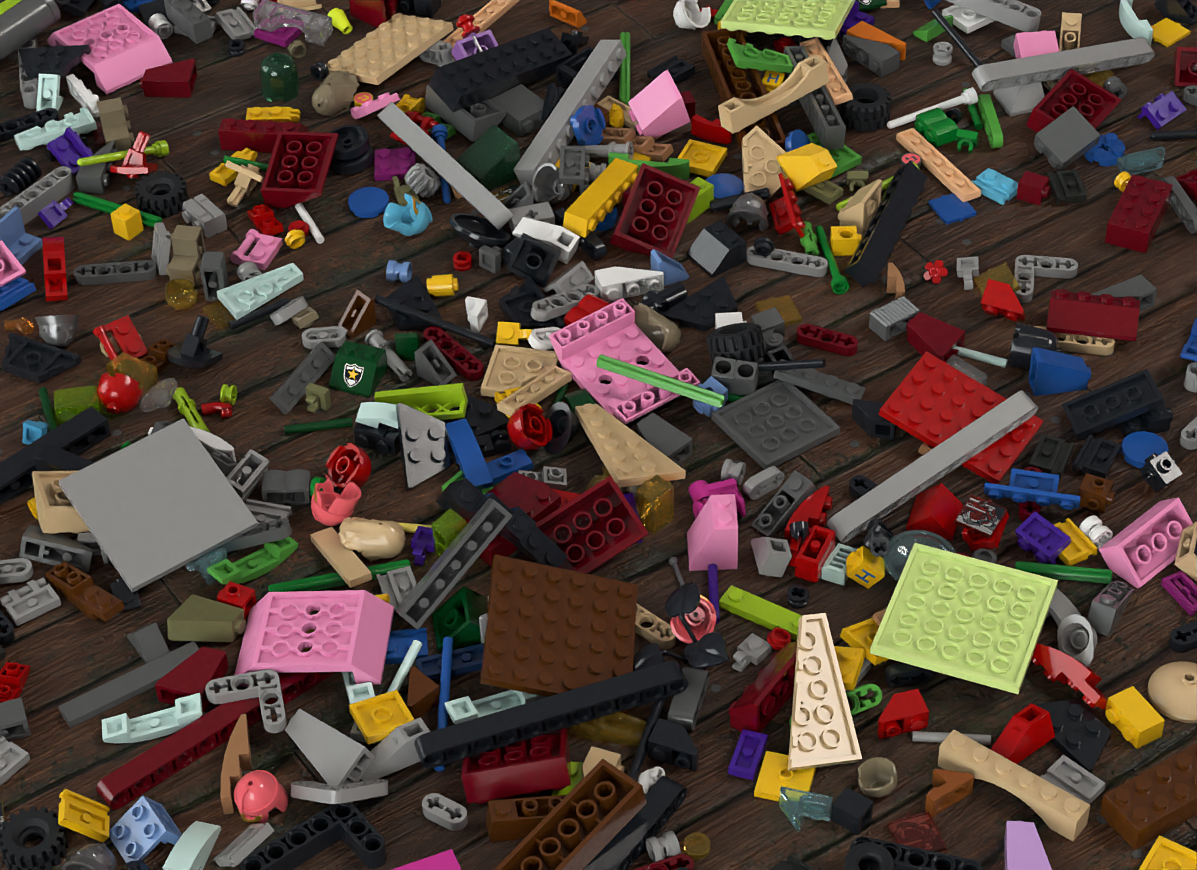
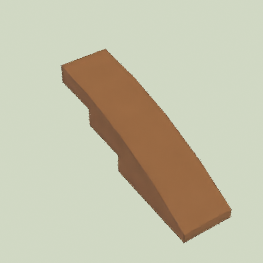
[599,127,674,162]
[220,714,252,815]

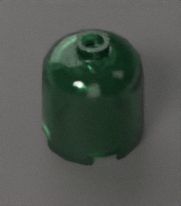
[260,52,300,102]

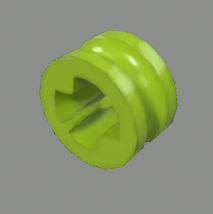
[220,384,237,405]

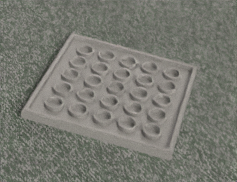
[59,418,258,593]

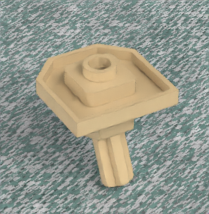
[225,160,265,207]

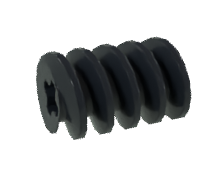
[0,157,42,197]

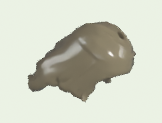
[312,70,360,116]
[632,303,681,353]

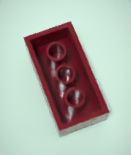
[1105,174,1173,253]

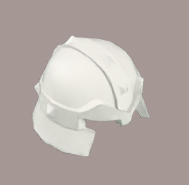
[673,0,711,30]

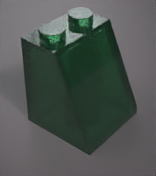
[456,125,520,192]

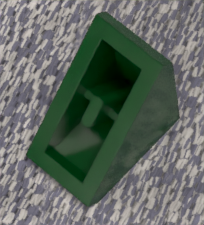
[395,333,420,361]

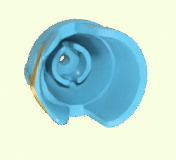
[383,193,433,236]

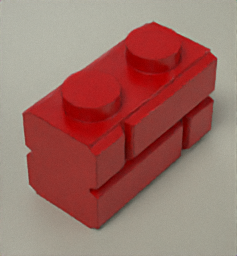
[795,525,836,583]

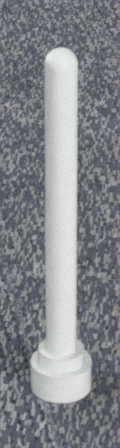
[887,87,978,129]

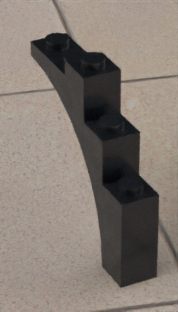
[435,478,568,568]

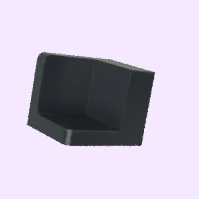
[831,788,873,835]

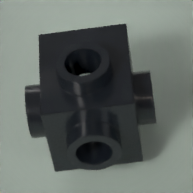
[1139,451,1183,493]

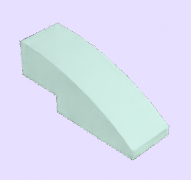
[163,821,221,870]

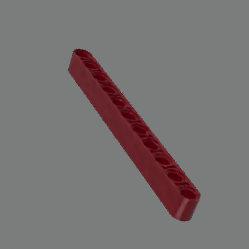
[96,648,335,810]

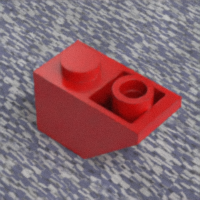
[980,279,1026,321]
[877,689,929,739]

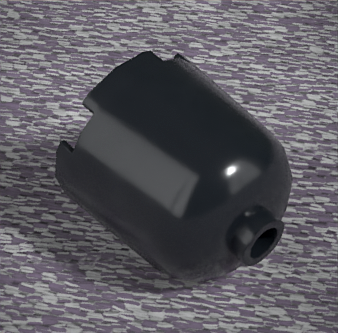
[1007,322,1062,370]

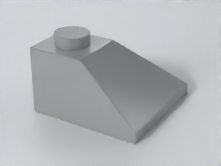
[993,82,1044,116]

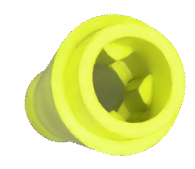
[327,8,353,34]

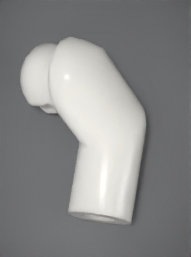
[637,766,665,795]

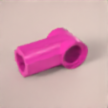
[688,478,738,503]

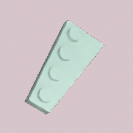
[14,106,97,151]
[217,263,304,320]

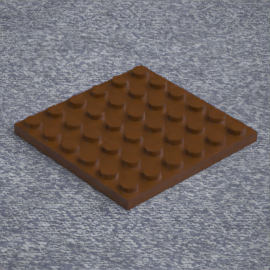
[480,554,638,713]

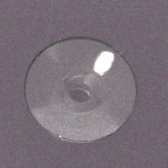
[140,378,178,412]

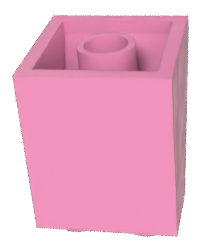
[628,70,691,139]
[687,494,738,571]

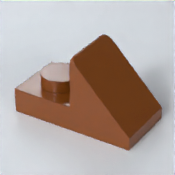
[925,769,974,818]

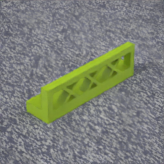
[374,383,468,420]

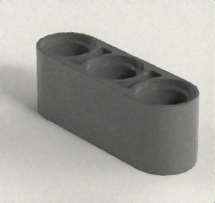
[667,666,709,731]

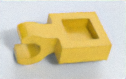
[496,321,532,346]

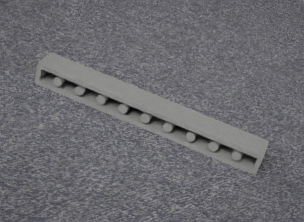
[514,40,627,185]

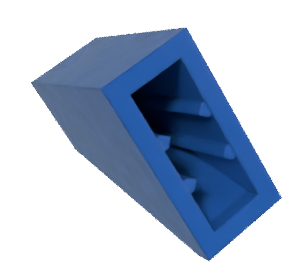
[1028,347,1091,396]

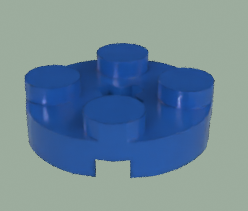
[570,105,606,145]
[1084,133,1125,166]

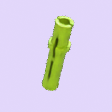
[172,387,210,433]

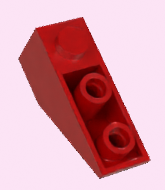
[990,703,1055,764]

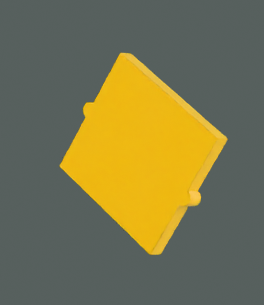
[1151,17,1191,47]

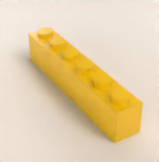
[563,158,638,238]

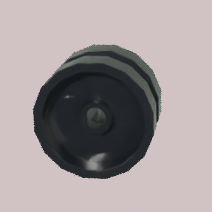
[330,125,374,174]

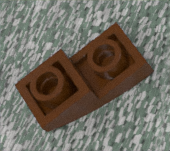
[134,339,176,378]

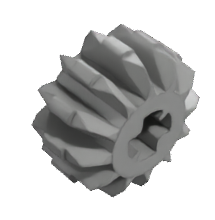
[405,163,441,198]

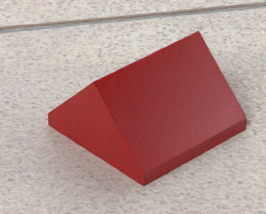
[906,483,963,540]

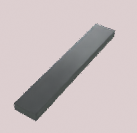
[58,641,199,728]

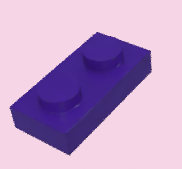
[728,729,768,780]

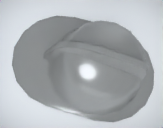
[1057,614,1097,667]

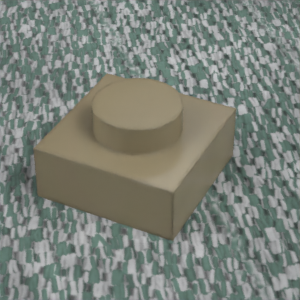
[291,306,319,329]

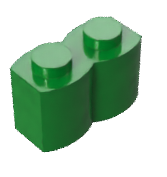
[914,108,958,147]

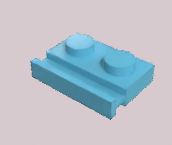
[971,168,1018,205]

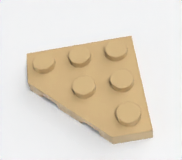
[742,125,787,203]
[480,344,560,397]

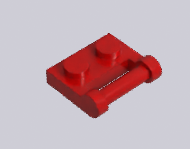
[93,315,148,370]

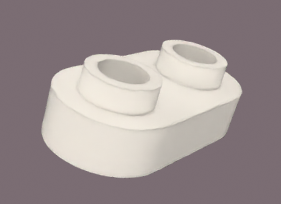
[528,327,560,350]

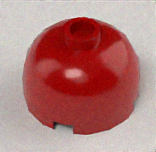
[97,372,144,414]
[507,403,553,451]
[325,443,372,490]

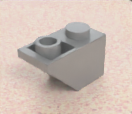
[751,537,792,578]

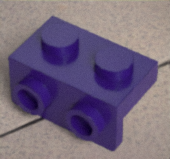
[1137,91,1187,130]

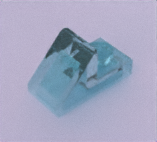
[185,548,227,585]
[779,786,833,832]

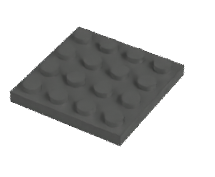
[712,380,840,470]

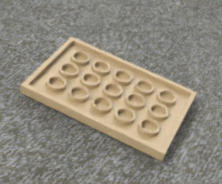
[326,13,454,85]

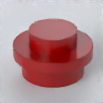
[288,220,309,237]
[766,628,791,650]

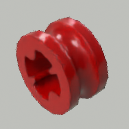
[453,251,472,271]

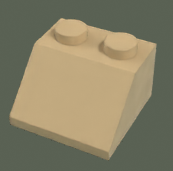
[838,179,882,236]

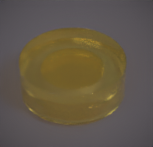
[684,832,710,860]

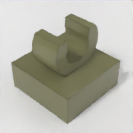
[846,171,868,193]
[305,383,331,413]

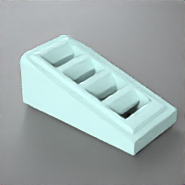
[821,543,857,586]

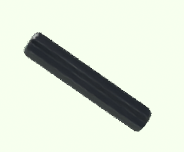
[710,188,771,212]

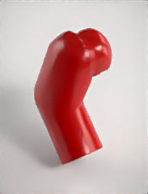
[201,402,233,419]

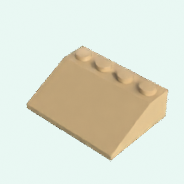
[32,471,90,534]

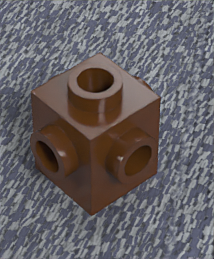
[1078,473,1116,513]

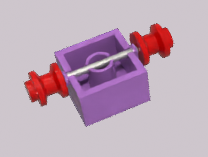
[451,14,498,61]

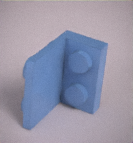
[0,206,43,265]
[109,796,182,863]

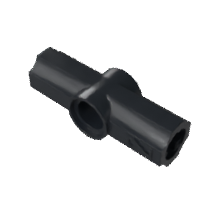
[631,282,687,315]
[862,520,894,557]

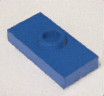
[486,449,533,485]

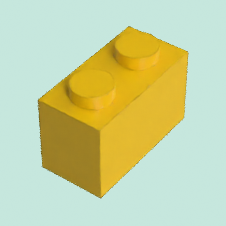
[1105,686,1165,749]

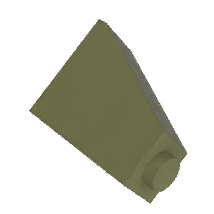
[167,594,246,642]

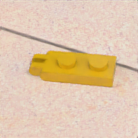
[246,106,301,123]
[209,148,257,187]

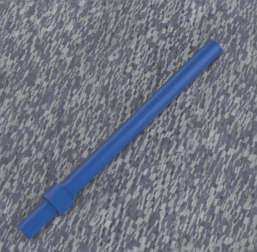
[434,637,453,772]

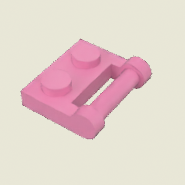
[350,92,400,119]
[230,229,283,271]

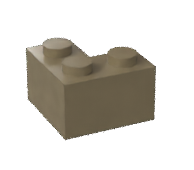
[97,97,135,152]
[166,225,206,287]

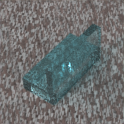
[1116,147,1165,175]

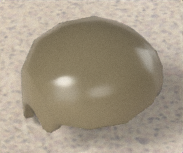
[858,757,898,798]

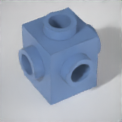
[693,376,728,418]

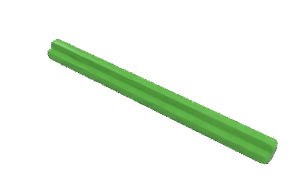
[619,32,630,106]
[596,354,725,408]

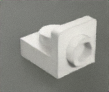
[465,296,488,333]

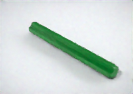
[72,192,162,227]

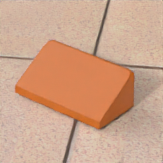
[549,0,587,28]

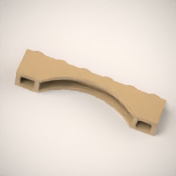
[718,55,829,134]
[938,730,1090,842]

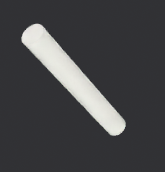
[295,203,325,244]

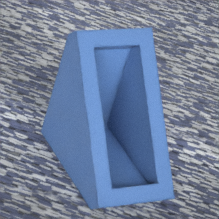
[651,249,690,286]

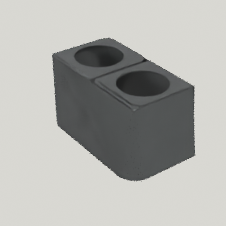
[711,356,759,396]

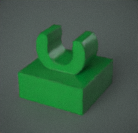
[956,129,979,154]

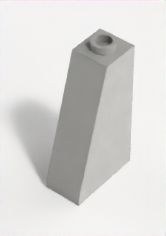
[284,708,376,786]

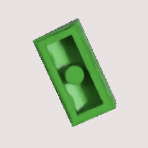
[913,15,953,42]

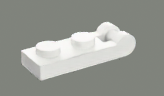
[66,74,99,117]

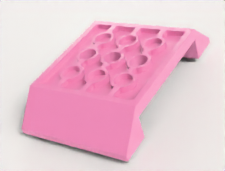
[47,4,173,94]
[549,298,700,424]
[235,590,394,687]

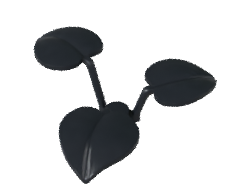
[633,581,730,671]

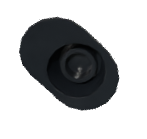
[544,402,579,455]

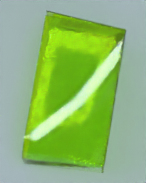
[54,386,102,425]
[431,508,467,557]

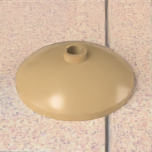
[1148,661,1197,723]

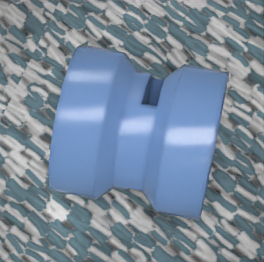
[386,260,412,283]

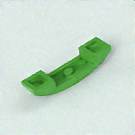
[608,152,690,180]
[207,536,298,585]

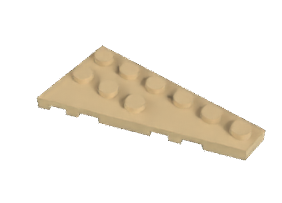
[575,404,686,488]
[788,613,862,771]

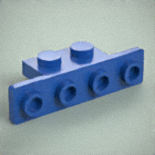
[984,468,1081,510]

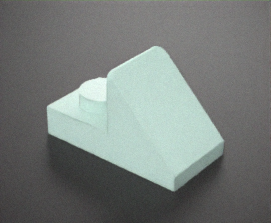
[36,74,63,112]

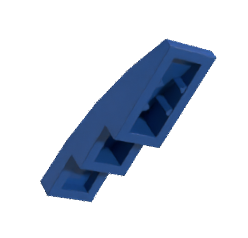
[445,418,493,490]

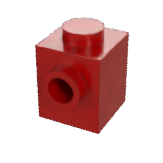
[217,581,257,621]

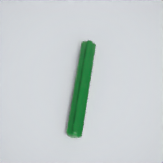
[1014,561,1112,584]

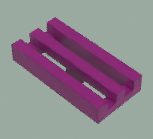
[1161,570,1197,616]

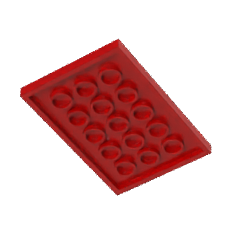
[878,351,1044,484]

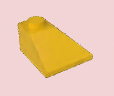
[776,143,837,192]

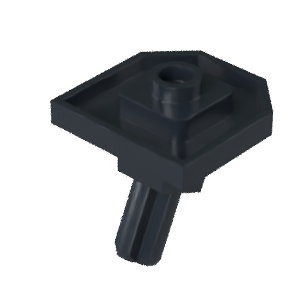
[167,315,223,368]

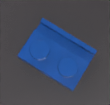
[0,277,36,311]
[384,628,428,665]

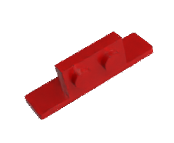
[769,173,806,238]

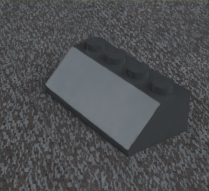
[424,84,506,142]

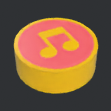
[353,92,373,107]

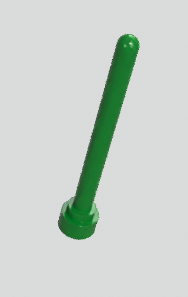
[815,225,849,295]

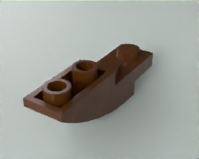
[45,561,125,622]

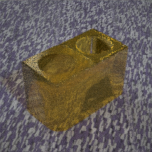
[106,352,159,397]

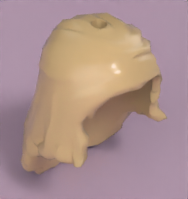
[338,517,406,562]

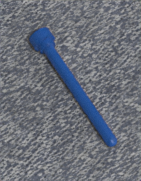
[431,124,451,204]

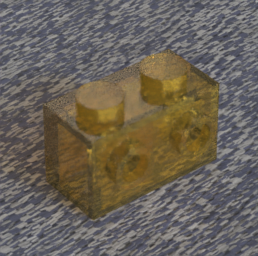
[637,475,674,534]

